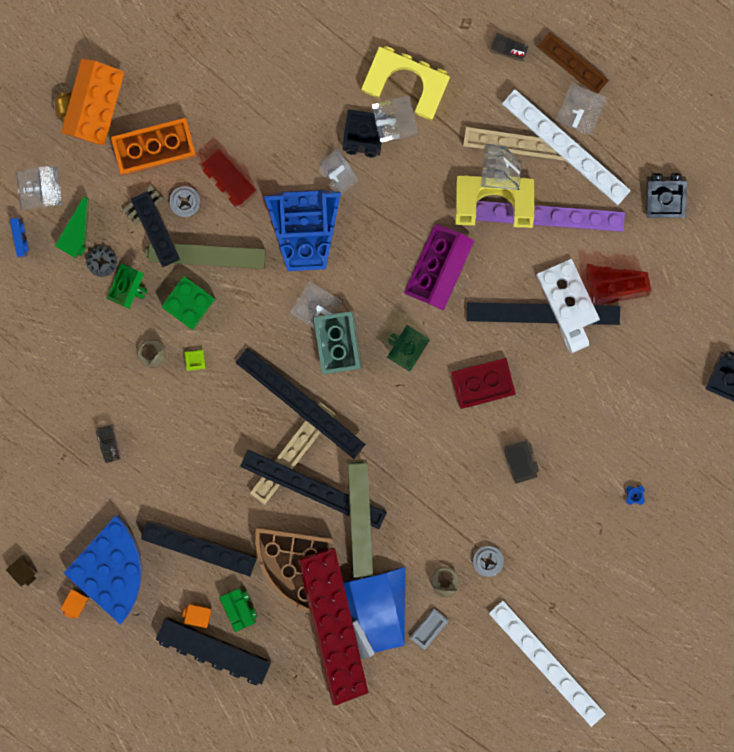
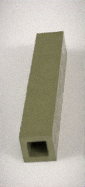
[145,243,266,269]
[347,459,373,579]

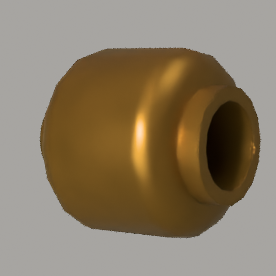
[54,93,72,122]

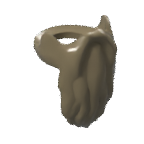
[137,340,166,368]
[431,566,459,597]

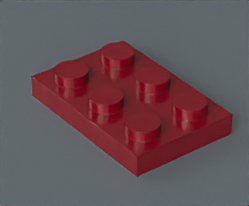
[451,358,516,409]

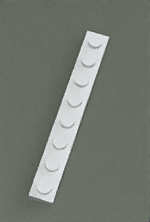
[502,89,631,206]
[489,600,605,727]

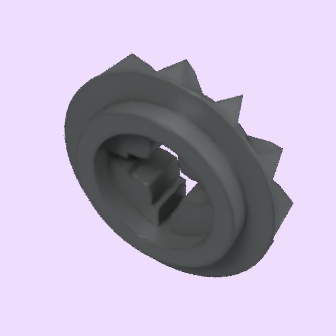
[86,246,117,277]

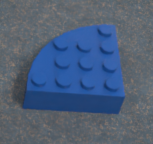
[64,515,143,625]

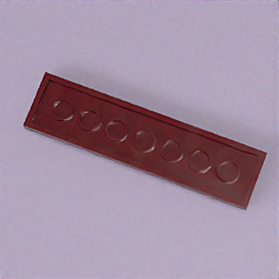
[298,548,369,706]

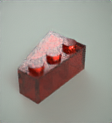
[202,149,258,208]
[585,264,652,306]

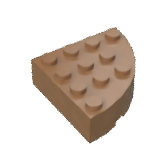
[255,526,333,613]

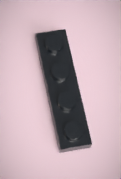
[130,191,180,268]

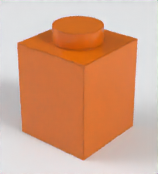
[61,587,90,619]
[182,603,212,628]

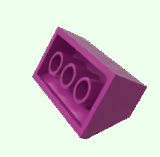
[404,224,475,311]

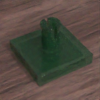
[386,325,430,372]

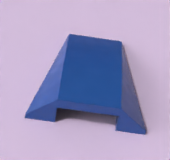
[264,190,341,271]
[343,567,405,653]

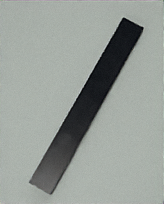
[466,302,620,325]
[236,348,366,459]
[240,449,387,529]

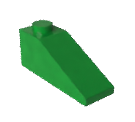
[55,197,89,259]

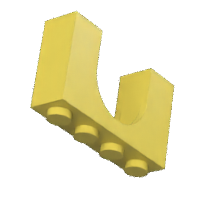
[361,46,450,121]
[456,175,534,228]

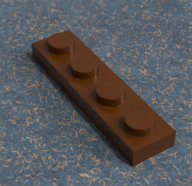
[537,32,609,96]

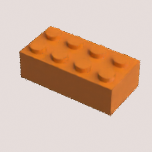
[61,59,124,146]
[111,118,197,176]

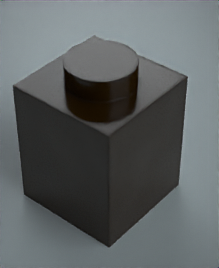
[6,555,38,587]

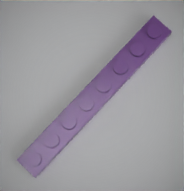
[475,201,625,232]

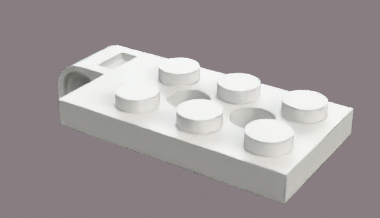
[536,259,600,354]

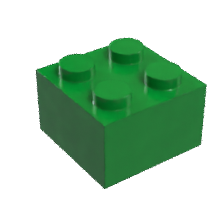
[161,276,216,330]

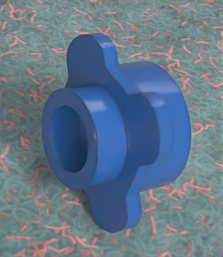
[626,486,645,505]

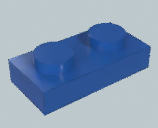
[10,218,29,258]

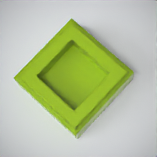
[184,350,206,371]

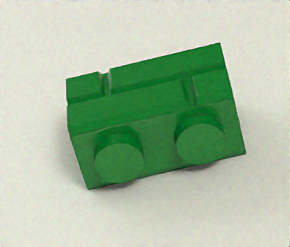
[219,587,258,632]

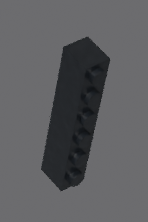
[141,520,257,577]
[156,617,271,686]

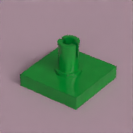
[106,264,147,309]

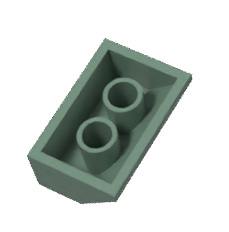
[314,311,363,374]

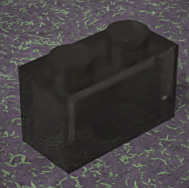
[503,440,539,484]

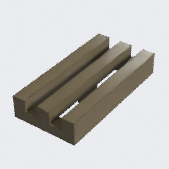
[123,185,164,225]

